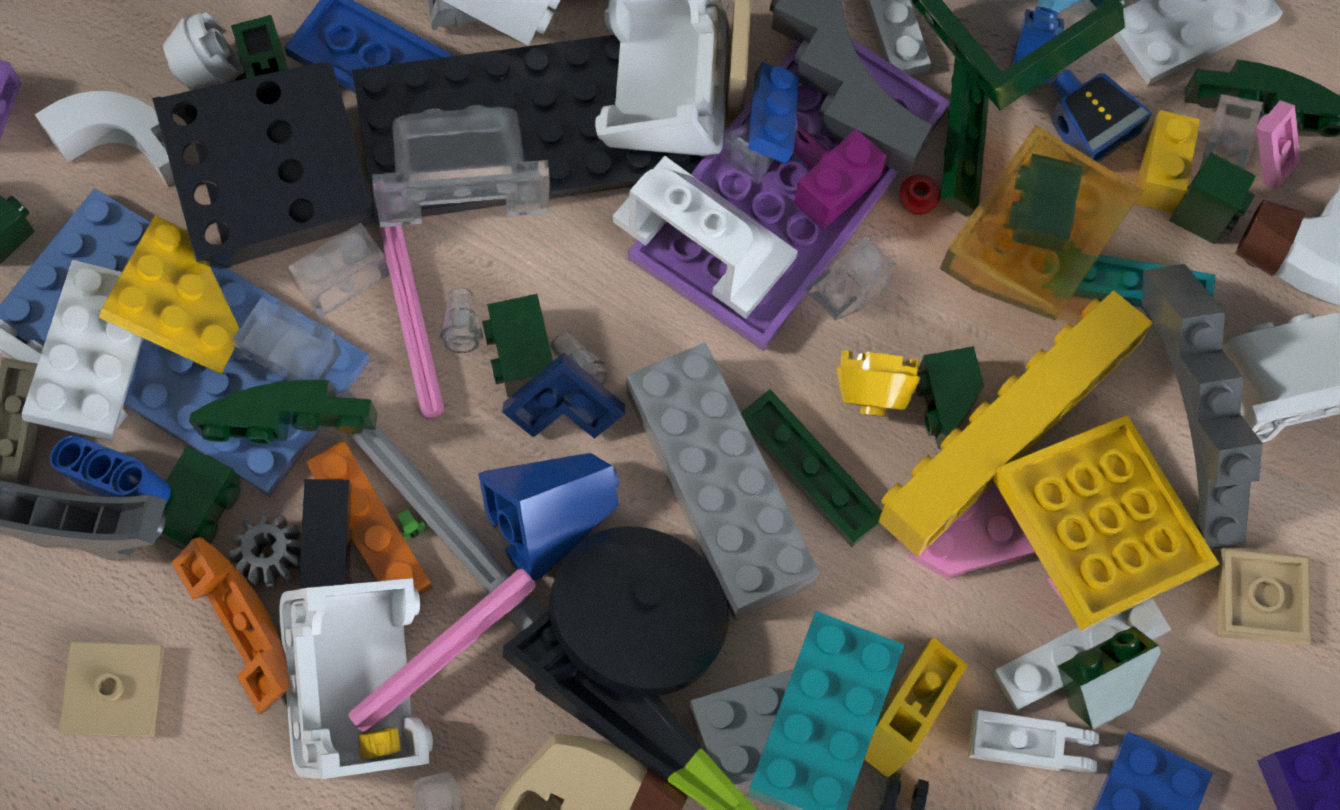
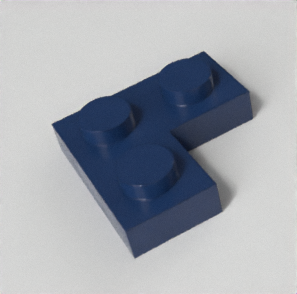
[502,353,626,439]

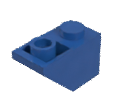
[1010,6,1064,83]

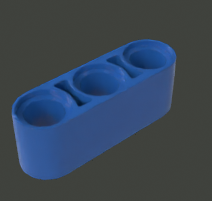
[50,435,171,505]

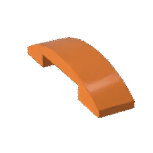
[171,537,289,714]

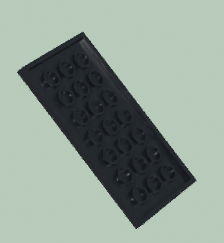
[352,35,701,224]

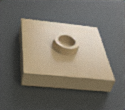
[58,642,165,738]

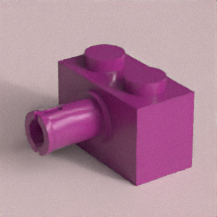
[793,127,887,231]

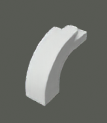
[35,91,175,187]

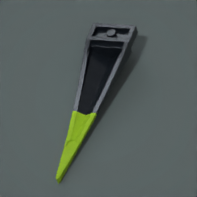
[502,611,758,810]

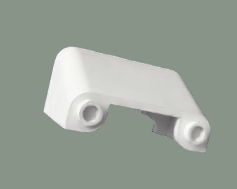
[595,0,729,156]
[279,578,433,779]

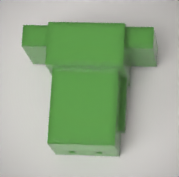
[397,509,427,541]

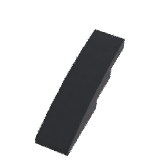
[300,479,352,589]

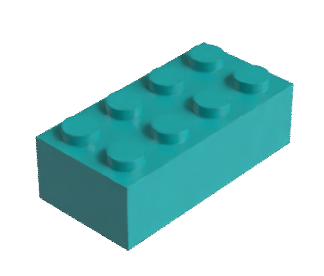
[746,611,904,810]

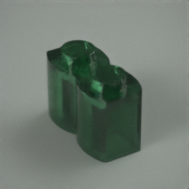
[1007,153,1083,253]

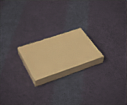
[726,0,751,120]

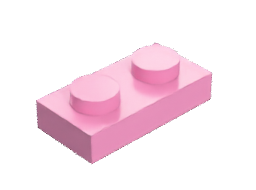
[1256,100,1301,189]

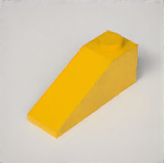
[864,637,968,778]

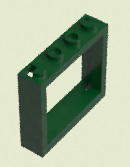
[910,0,1126,111]

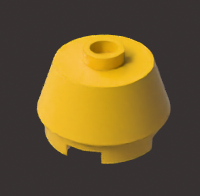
[835,350,921,417]

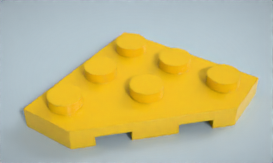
[99,215,242,374]

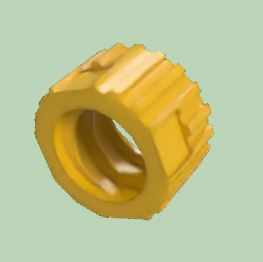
[358,727,402,759]

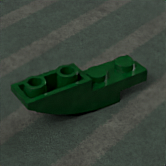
[1185,59,1340,137]
[189,380,378,445]

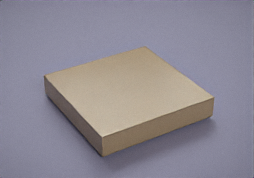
[1218,548,1311,645]

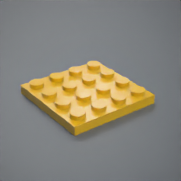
[992,415,1219,631]

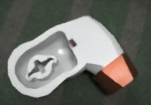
[1235,184,1340,305]

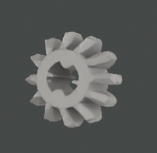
[228,512,301,589]

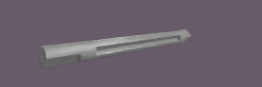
[336,390,545,632]

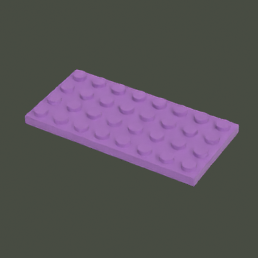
[628,38,950,351]

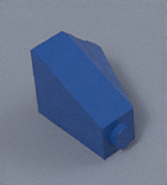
[478,453,619,581]

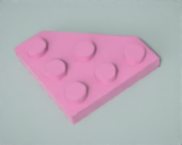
[908,484,1036,579]

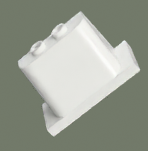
[613,156,798,319]
[1222,313,1340,442]

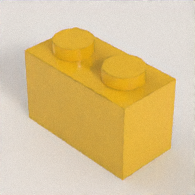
[1133,110,1200,213]

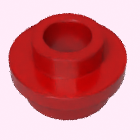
[899,174,941,215]

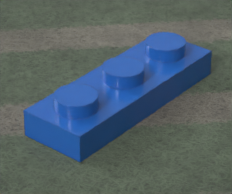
[748,61,799,164]

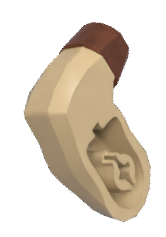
[494,734,688,810]

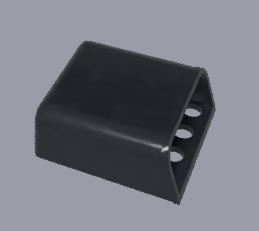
[152,62,375,269]

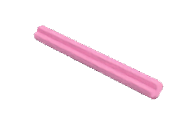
[379,222,445,418]
[349,569,537,733]

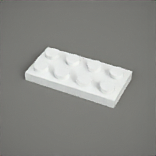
[1113,0,1283,86]
[22,260,144,441]

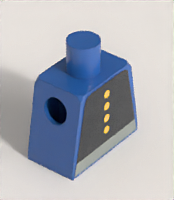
[1051,70,1152,172]

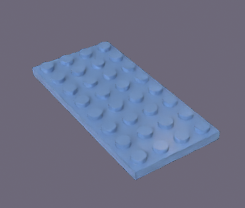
[0,188,370,497]

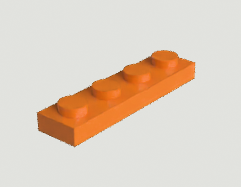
[306,440,433,595]

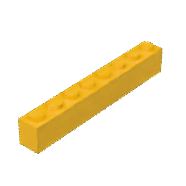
[878,290,1153,557]

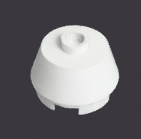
[163,11,245,91]

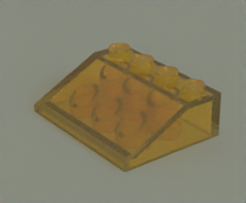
[940,125,1143,320]

